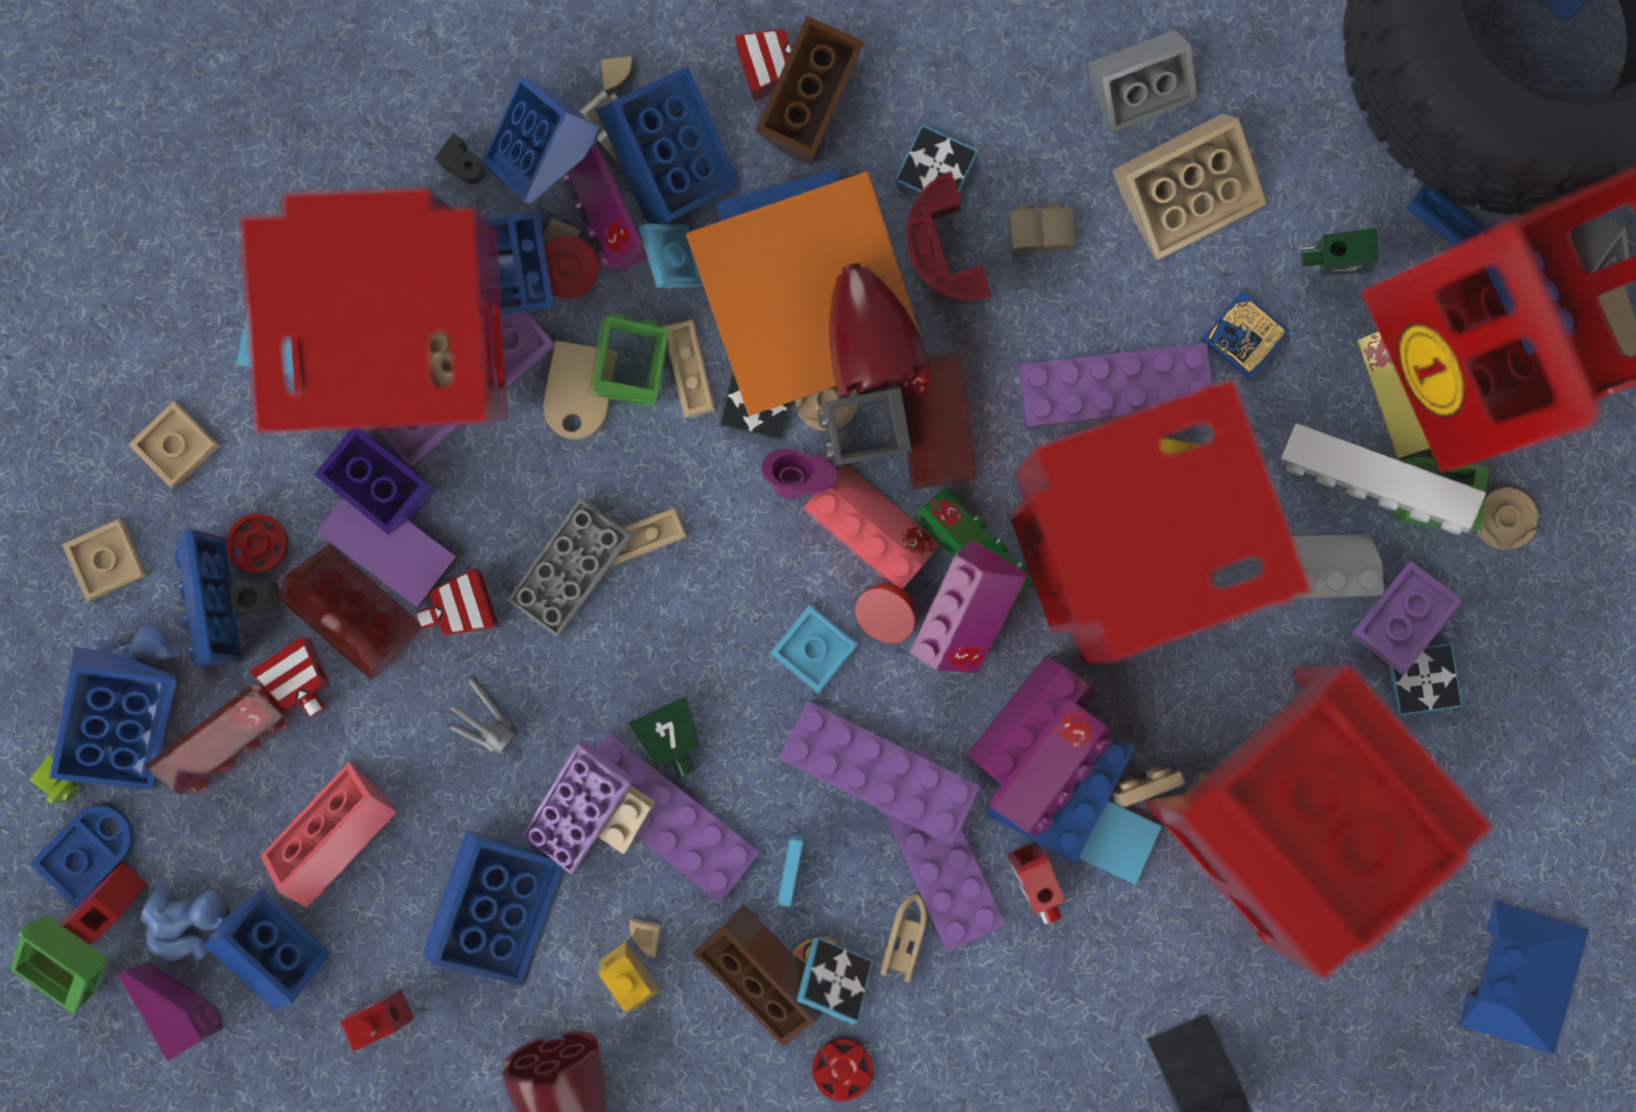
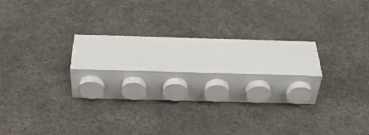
[1281,423,1486,535]

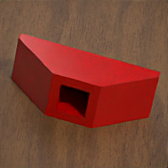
[59,862,147,945]

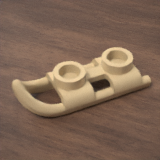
[880,894,927,983]

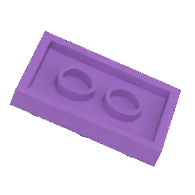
[1350,560,1463,675]

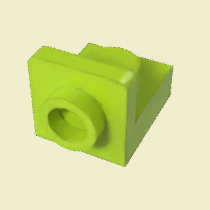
[29,754,80,804]

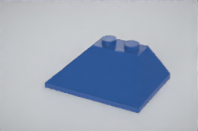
[486,211,555,314]
[1459,900,1588,1055]

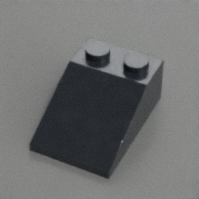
[1147,1014,1252,1112]

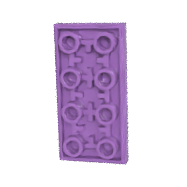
[316,498,458,608]
[522,740,635,875]

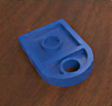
[30,805,134,907]

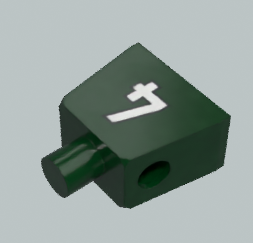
[1300,228,1379,275]
[629,697,700,778]

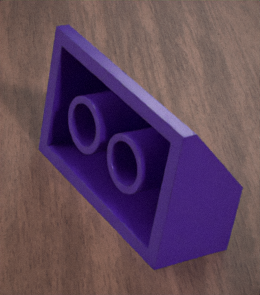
[314,428,438,535]

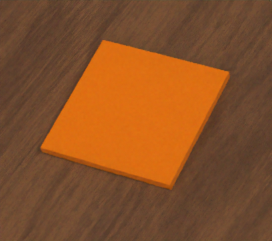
[685,171,922,416]

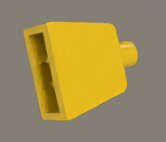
[598,941,661,1012]

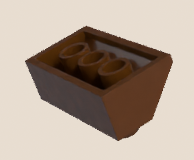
[756,16,864,165]
[693,904,823,1046]

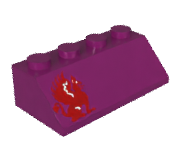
[563,142,648,274]
[910,540,1028,673]
[988,698,1115,836]

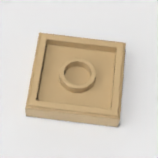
[128,401,220,490]
[62,518,148,602]

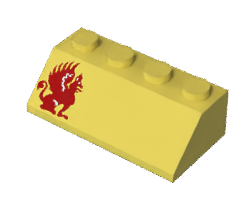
[1357,332,1430,459]

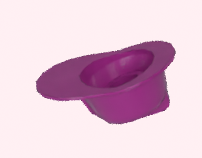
[761,448,837,499]

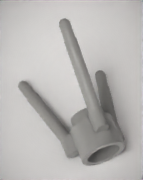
[451,677,516,754]

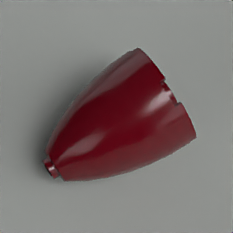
[829,263,932,398]
[501,1031,605,1112]

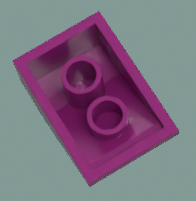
[118,961,224,1061]

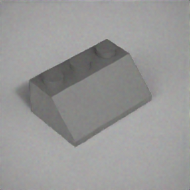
[1088,30,1198,133]
[1291,534,1384,600]

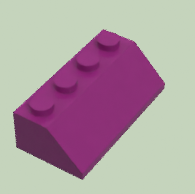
[966,656,1095,785]

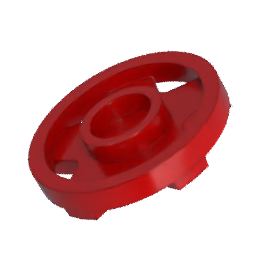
[226,513,288,573]
[812,1038,873,1101]

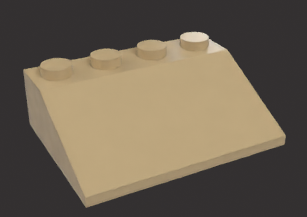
[1112,114,1267,260]

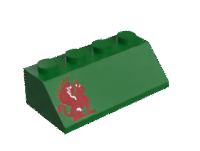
[915,488,1031,598]

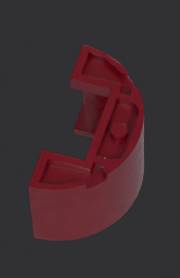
[906,170,991,305]

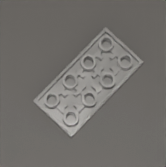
[507,497,633,638]

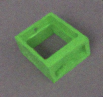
[588,313,669,407]
[1393,456,1489,532]
[11,914,109,1015]

